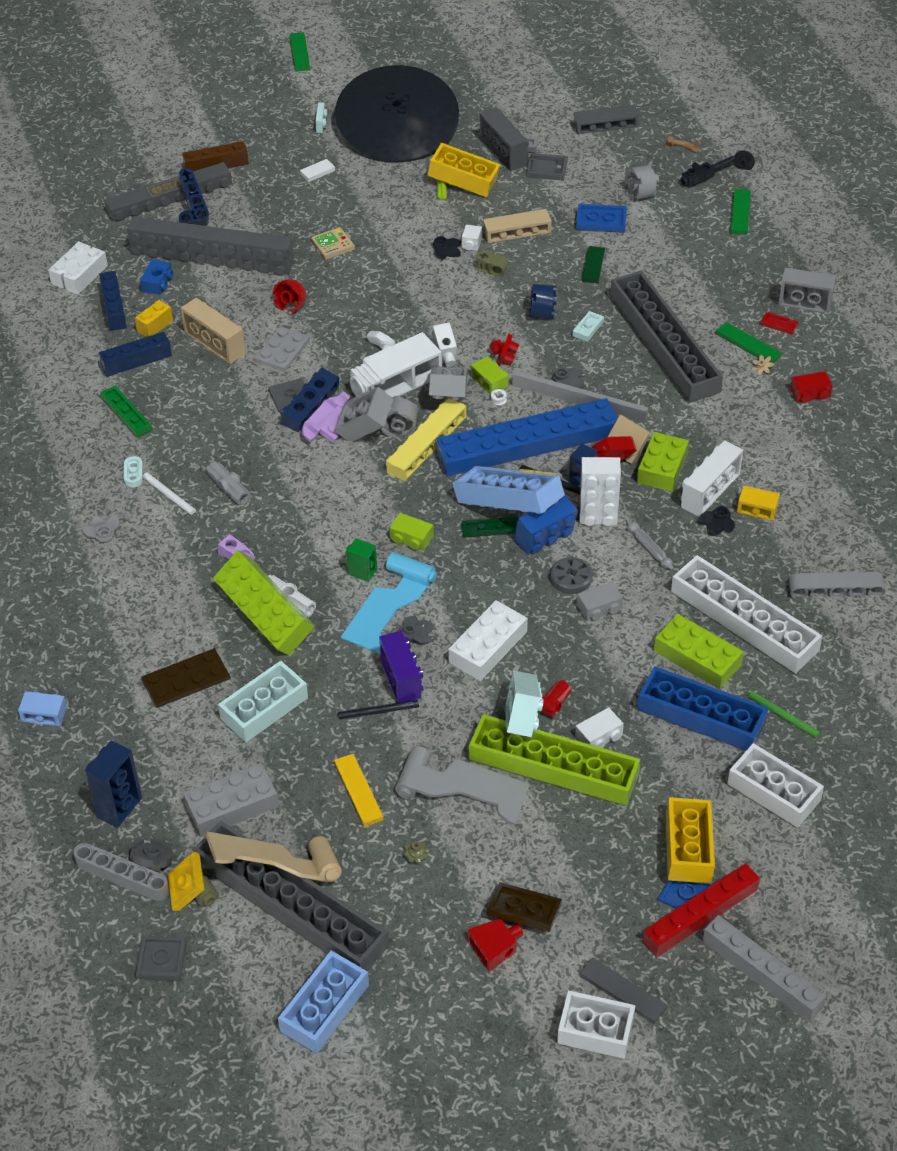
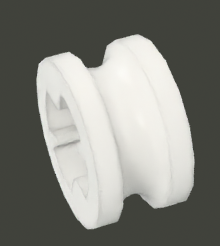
[491,389,507,405]

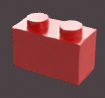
[790,371,833,403]

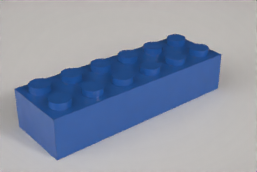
[637,666,769,751]

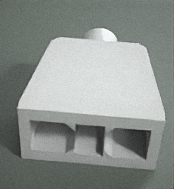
[432,322,457,367]

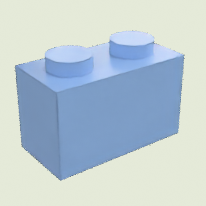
[18,691,67,726]

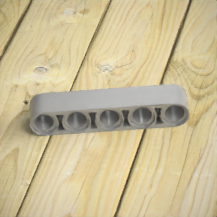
[788,572,886,598]
[74,843,169,901]

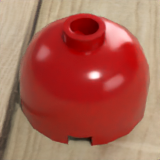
[272,279,307,313]

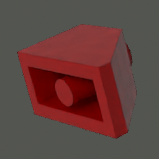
[591,436,637,462]

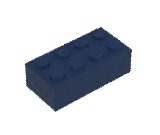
[85,740,142,828]

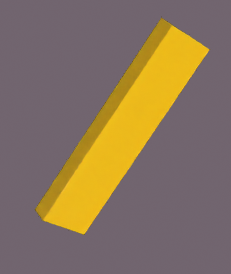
[334,754,383,827]

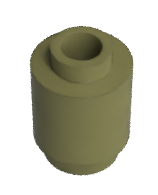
[195,874,218,906]

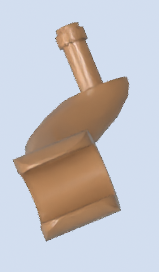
[665,136,701,152]

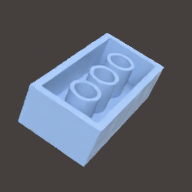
[278,951,369,1054]

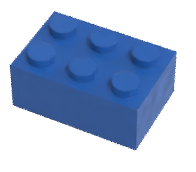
[514,495,578,555]

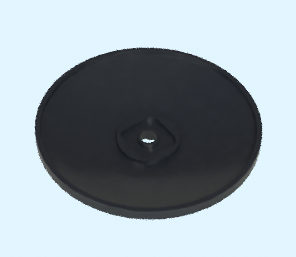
[335,65,459,163]

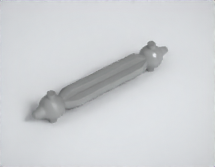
[627,521,674,570]

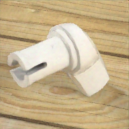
[367,331,396,350]

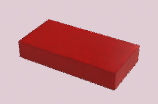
[760,312,799,335]

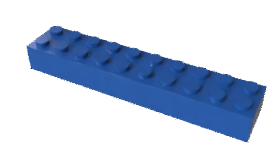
[436,398,618,477]

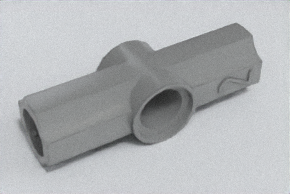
[207,461,251,505]

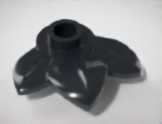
[433,236,462,260]
[697,506,735,536]

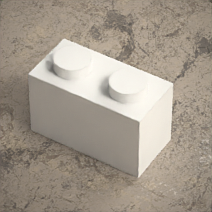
[575,707,623,748]

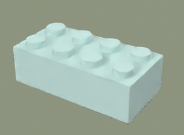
[218,661,308,743]
[505,670,543,737]

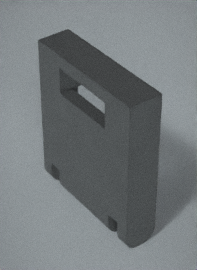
[526,153,568,181]

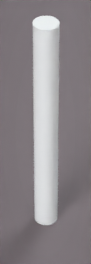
[143,472,196,515]

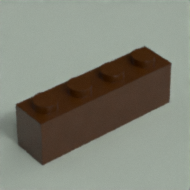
[182,141,249,171]

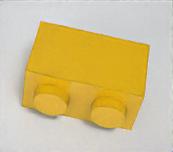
[135,300,173,337]
[737,485,780,521]

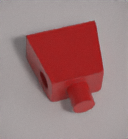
[468,919,524,971]

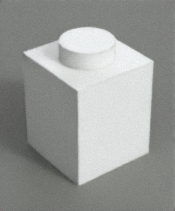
[462,225,482,251]

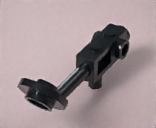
[680,150,755,187]

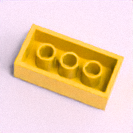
[428,143,501,197]
[666,797,715,884]

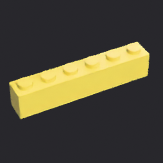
[386,397,467,481]

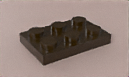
[487,882,562,932]

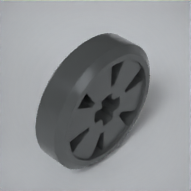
[550,557,593,594]

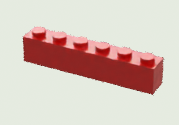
[643,863,760,958]

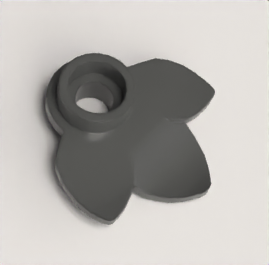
[553,368,585,389]
[399,616,434,644]

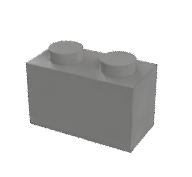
[577,582,623,621]

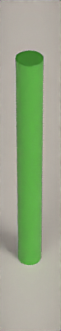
[748,691,821,738]

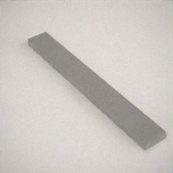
[513,370,648,423]

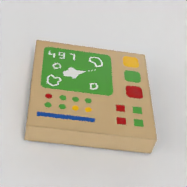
[311,227,355,260]

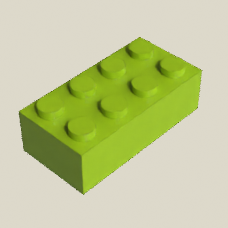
[654,614,744,690]

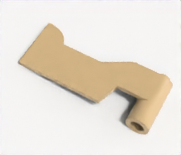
[205,831,342,882]

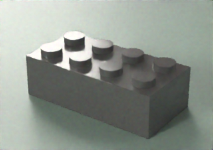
[480,108,529,171]

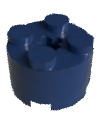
[529,284,557,319]

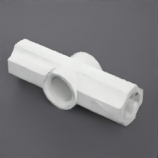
[269,575,316,617]

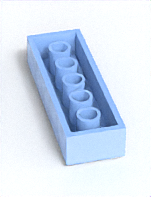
[452,466,565,514]

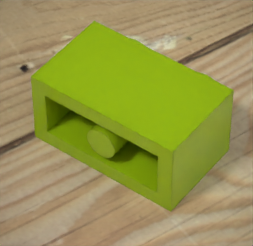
[471,356,509,395]
[390,513,434,551]

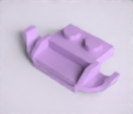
[302,391,350,443]

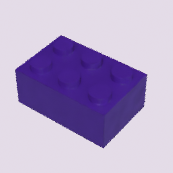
[379,630,424,703]

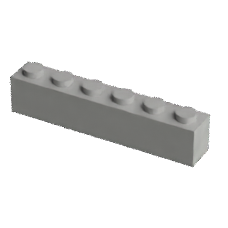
[703,915,826,1023]

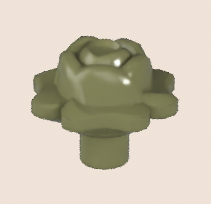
[403,840,430,863]

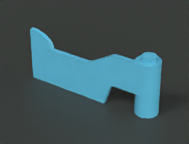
[340,552,437,654]

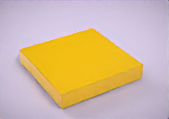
[168,852,204,911]

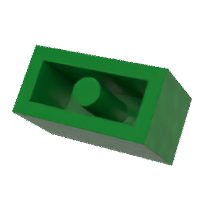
[345,538,377,582]

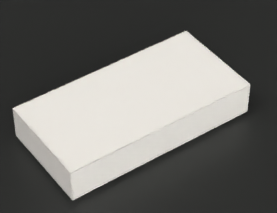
[300,159,335,182]

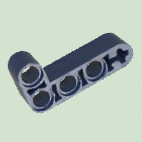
[179,168,209,226]

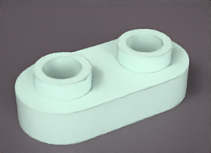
[124,456,143,488]

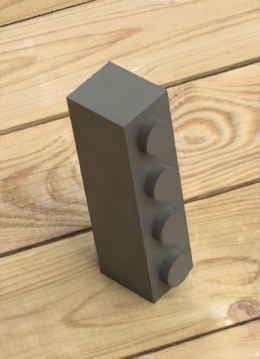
[574,105,639,134]

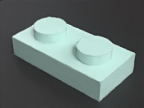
[316,103,328,133]
[573,311,604,342]

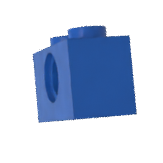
[140,259,173,295]

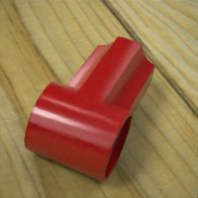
[539,680,572,719]

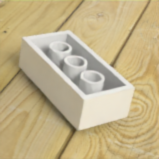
[680,440,743,517]
[579,457,621,526]
[448,600,528,681]
[728,743,824,828]

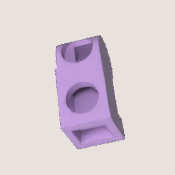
[218,534,255,560]

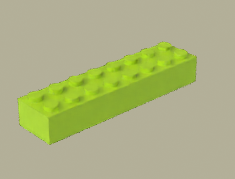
[469,714,641,806]

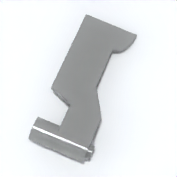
[395,746,530,825]

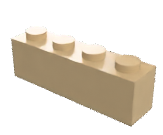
[483,209,552,243]

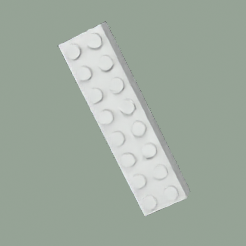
[671,555,822,674]

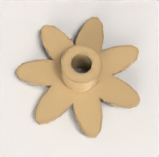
[752,355,774,375]

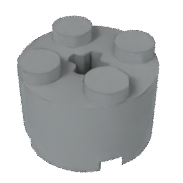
[624,165,659,200]
[382,396,418,438]

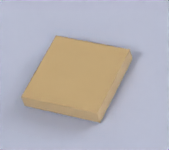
[608,415,651,464]

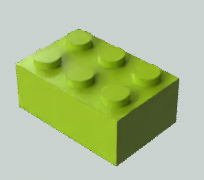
[637,432,689,492]

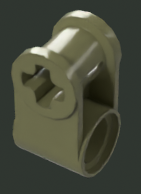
[476,251,509,277]

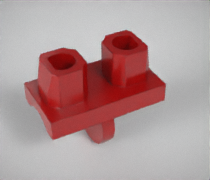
[489,333,520,366]

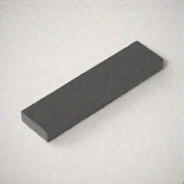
[580,957,667,1025]

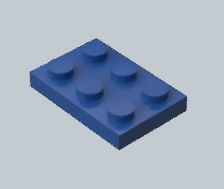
[576,204,627,232]

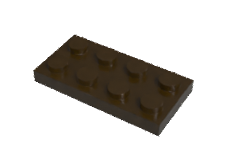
[141,648,231,708]

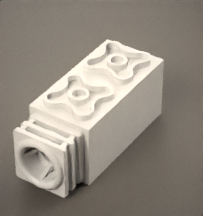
[350,332,442,398]

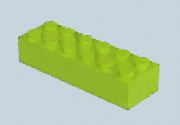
[213,550,315,655]

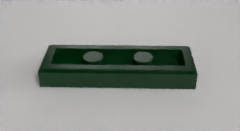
[582,246,605,284]
[462,517,518,538]

